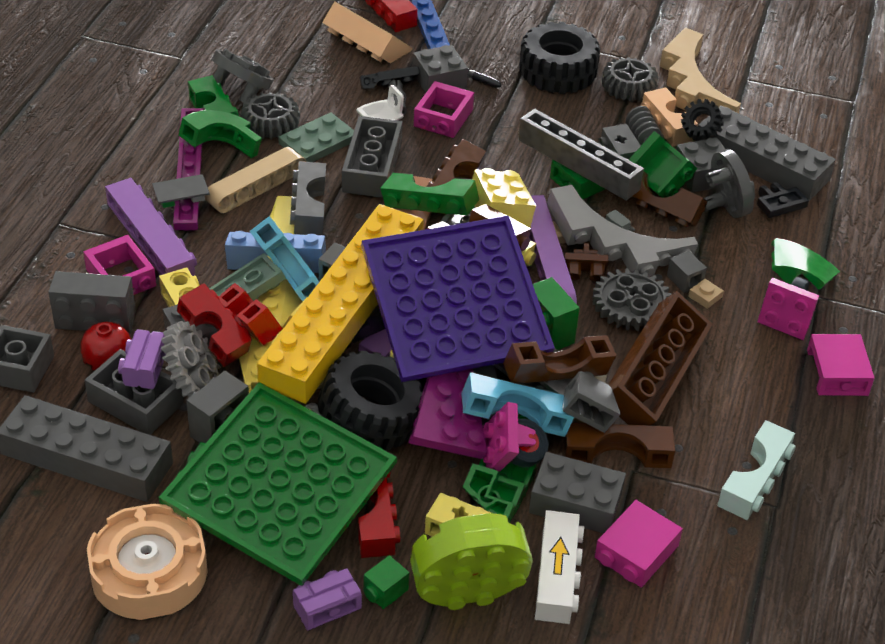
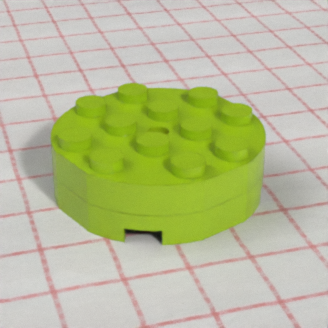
[410,513,533,610]

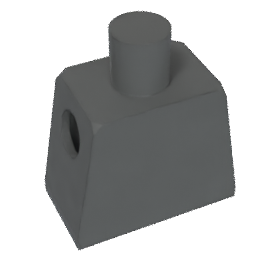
[562,371,621,433]

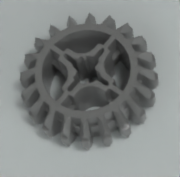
[602,57,659,102]
[241,92,300,140]

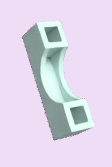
[717,420,796,520]

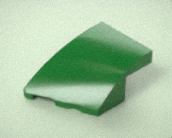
[771,238,840,290]
[463,459,537,523]

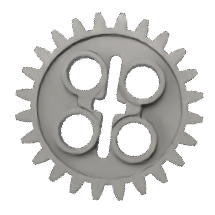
[161,321,221,399]

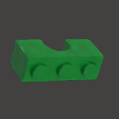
[188,75,239,116]

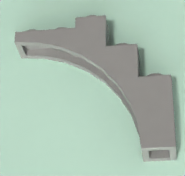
[547,185,698,277]

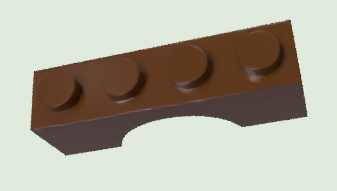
[427,139,486,215]
[632,171,708,227]
[503,335,617,384]
[563,422,675,468]

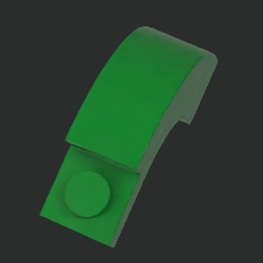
[178,110,262,158]

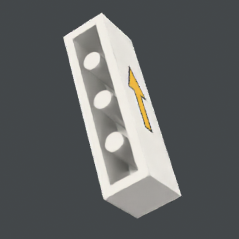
[535,510,584,624]

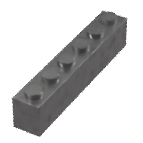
[518,109,644,200]

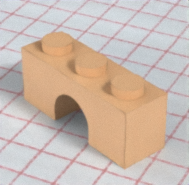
[641,87,698,147]

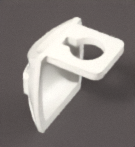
[356,85,404,121]

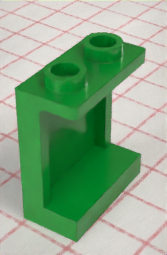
[629,131,698,198]

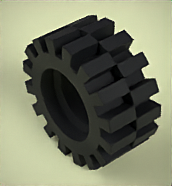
[681,99,724,141]

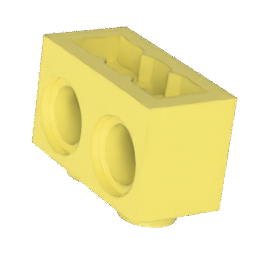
[159,268,200,307]

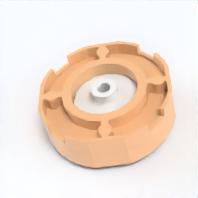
[87,504,208,620]

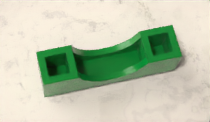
[380,173,480,216]

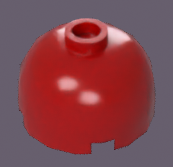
[80,321,131,370]

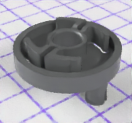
[211,48,274,103]
[704,149,755,218]

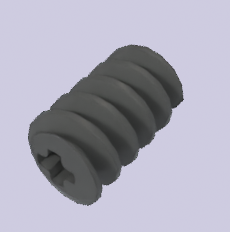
[625,106,665,146]

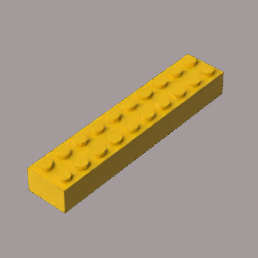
[257,204,424,404]

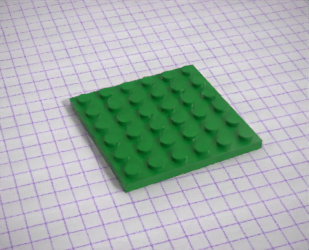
[159,382,397,586]

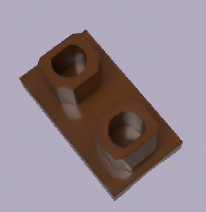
[564,242,608,281]

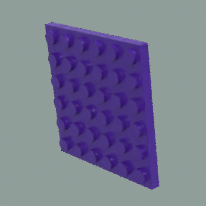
[361,215,555,382]

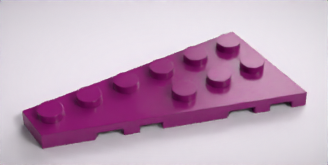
[409,369,487,459]

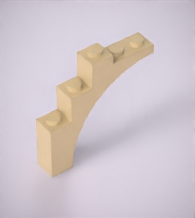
[660,27,741,113]

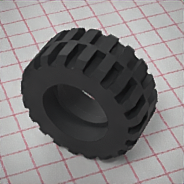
[519,22,600,94]
[318,351,423,450]

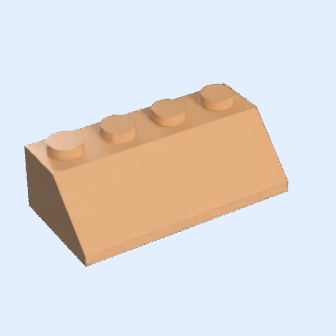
[322,1,412,63]

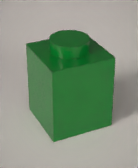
[363,555,410,609]

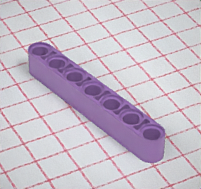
[529,195,577,304]

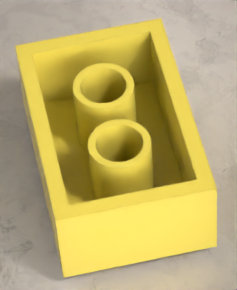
[472,168,536,228]

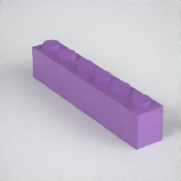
[105,178,197,276]

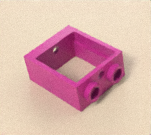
[414,81,474,138]
[83,235,156,295]

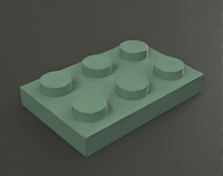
[278,112,354,162]
[209,253,286,301]

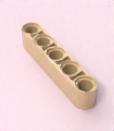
[205,147,306,213]

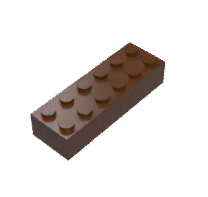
[608,291,713,426]

